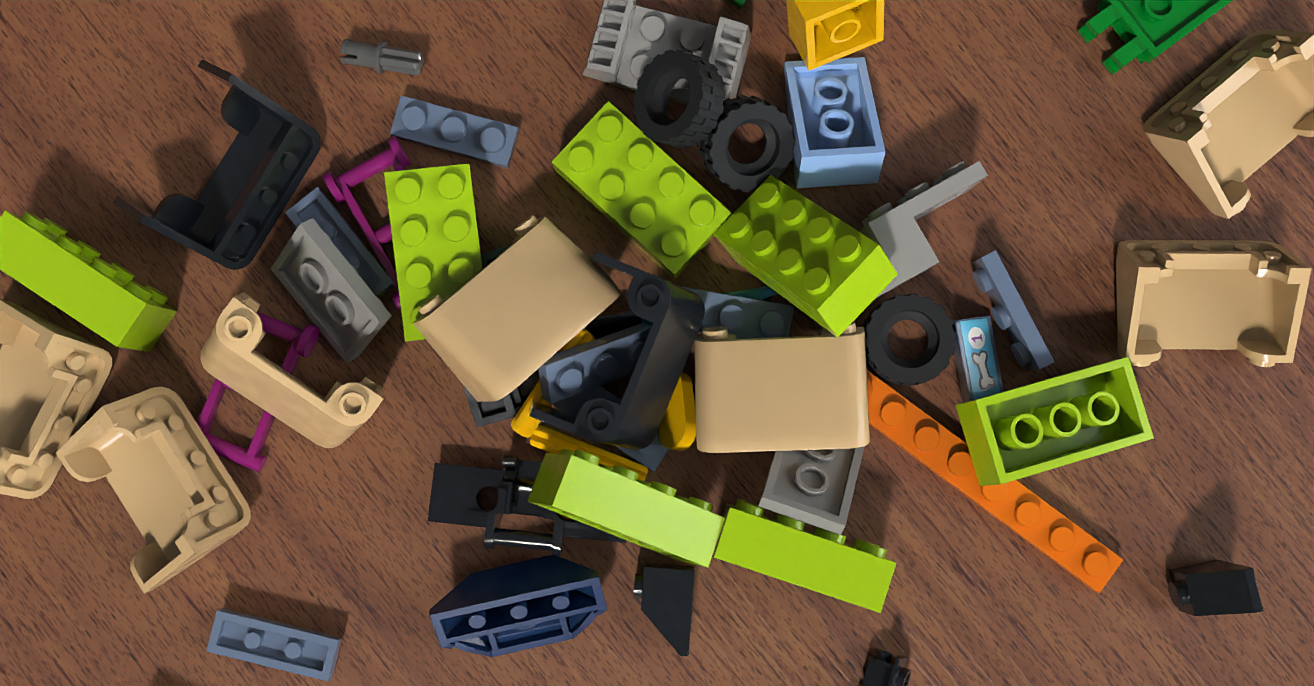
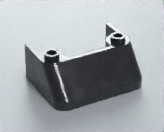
[113,60,321,270]
[529,251,705,450]

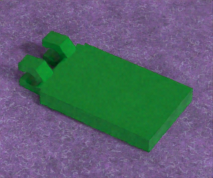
[1077,0,1233,76]

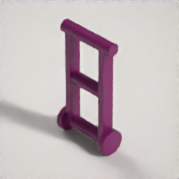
[322,135,411,310]
[197,311,319,472]

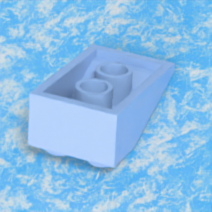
[784,57,885,188]

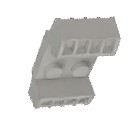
[582,0,752,105]

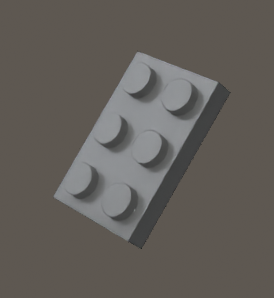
[271,218,391,364]
[758,446,865,535]

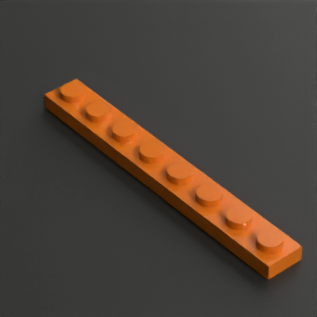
[866,369,1123,593]

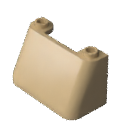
[1143,29,1314,219]
[413,215,622,402]
[1116,240,1312,367]
[200,292,384,448]
[0,299,112,499]
[694,322,870,453]
[56,387,251,594]

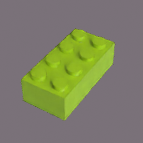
[552,101,731,280]
[384,164,482,342]
[714,175,898,338]
[0,211,177,352]
[956,357,1154,486]
[528,449,726,568]
[713,499,896,613]

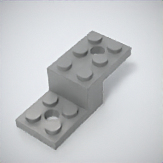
[809,161,988,331]

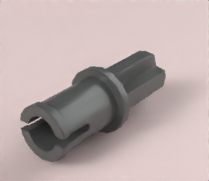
[340,38,424,75]

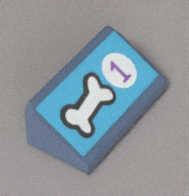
[952,316,1004,403]

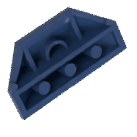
[429,555,607,657]

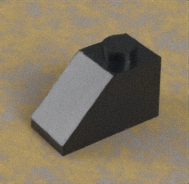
[1168,560,1263,616]
[633,563,695,656]

